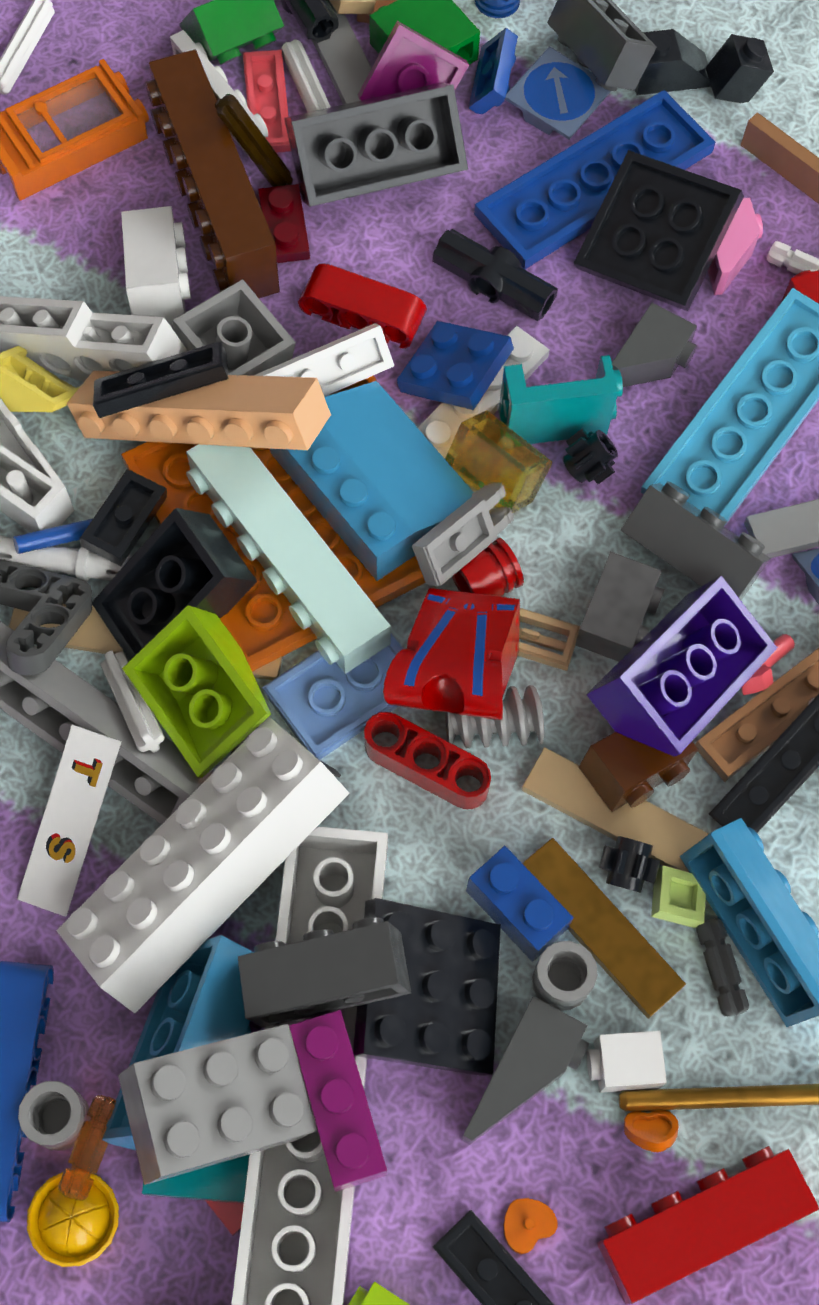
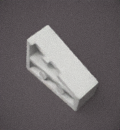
[121,206,191,328]
[0,398,75,532]

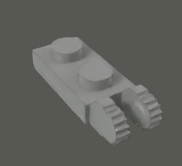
[412,482,514,587]

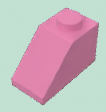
[708,198,763,295]

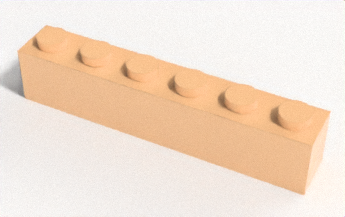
[67,371,331,451]

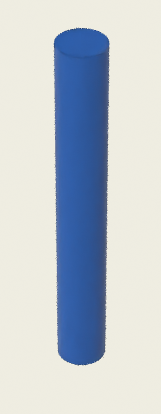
[13,518,93,554]

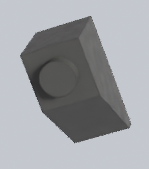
[612,302,697,387]

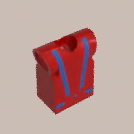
[383,588,520,720]

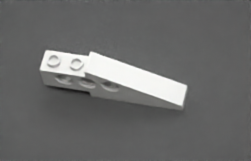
[0,296,188,382]

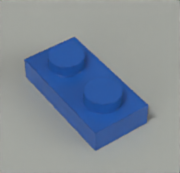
[468,28,518,114]

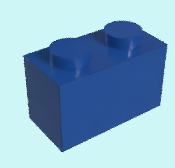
[466,846,574,962]

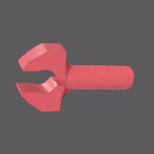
[741,634,795,695]

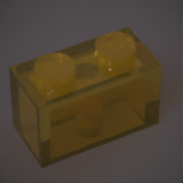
[445,410,553,513]

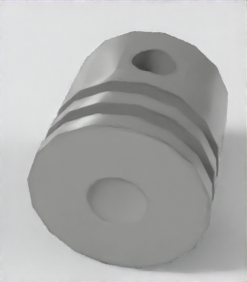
[532,941,598,1011]
[18,1081,91,1151]

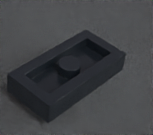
[80,469,167,566]

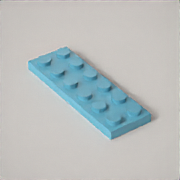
[641,288,819,525]

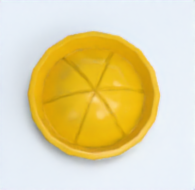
[27,1170,119,1267]

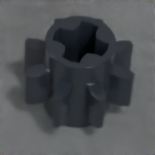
[563,428,618,484]
[599,836,661,893]

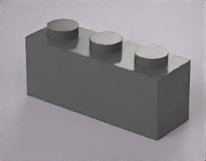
[547,0,657,91]
[621,481,771,600]
[238,917,411,1027]

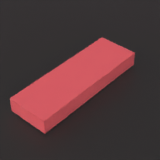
[243,50,291,152]

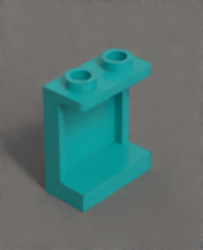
[498,355,623,447]

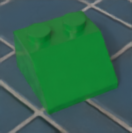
[179,0,284,65]

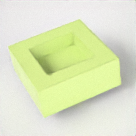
[651,865,706,928]

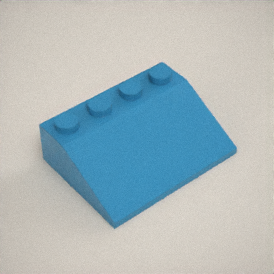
[270,381,474,581]

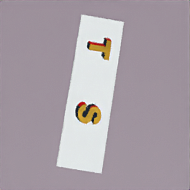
[17,725,122,917]

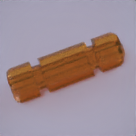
[58,1095,116,1201]

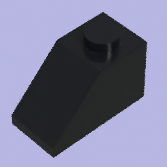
[635,29,711,96]

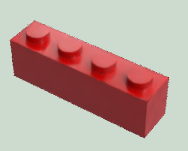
[597,1146,819,1304]

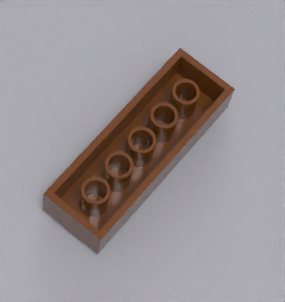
[145,49,280,298]

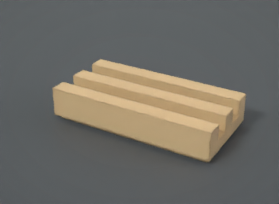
[518,608,580,671]

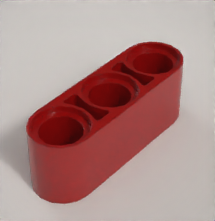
[298,263,427,349]
[364,712,491,810]

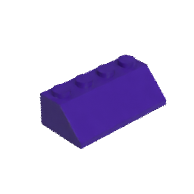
[586,576,778,757]

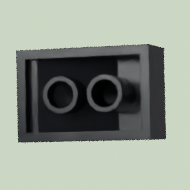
[92,508,257,661]

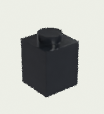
[705,34,774,103]

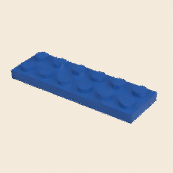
[474,90,716,269]

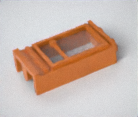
[0,59,149,201]

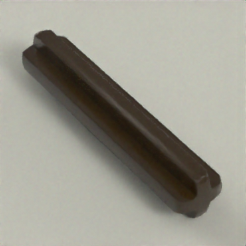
[215,94,293,187]

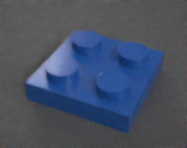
[396,320,514,410]

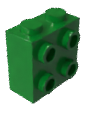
[369,0,480,65]

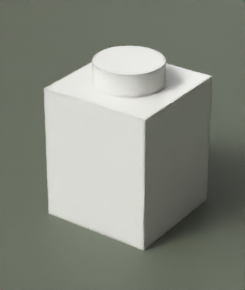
[587,1031,667,1093]

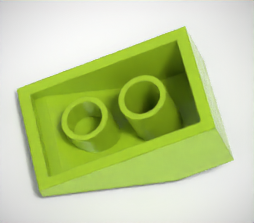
[122,605,271,778]

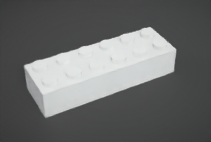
[56,716,349,1013]

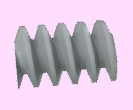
[445,685,544,748]

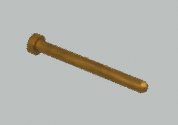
[619,1084,819,1112]

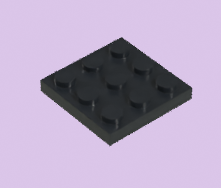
[574,150,744,311]
[353,898,501,1076]

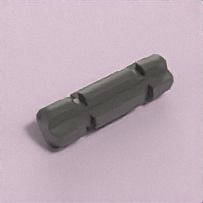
[696,918,749,1016]

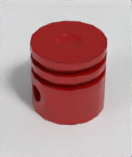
[452,538,524,597]

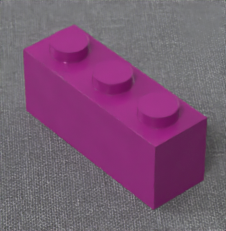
[289,1010,387,1192]

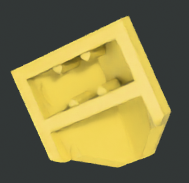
[0,346,80,412]

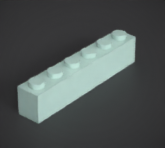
[186,444,391,674]

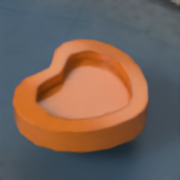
[624,1110,679,1152]
[503,1198,558,1254]

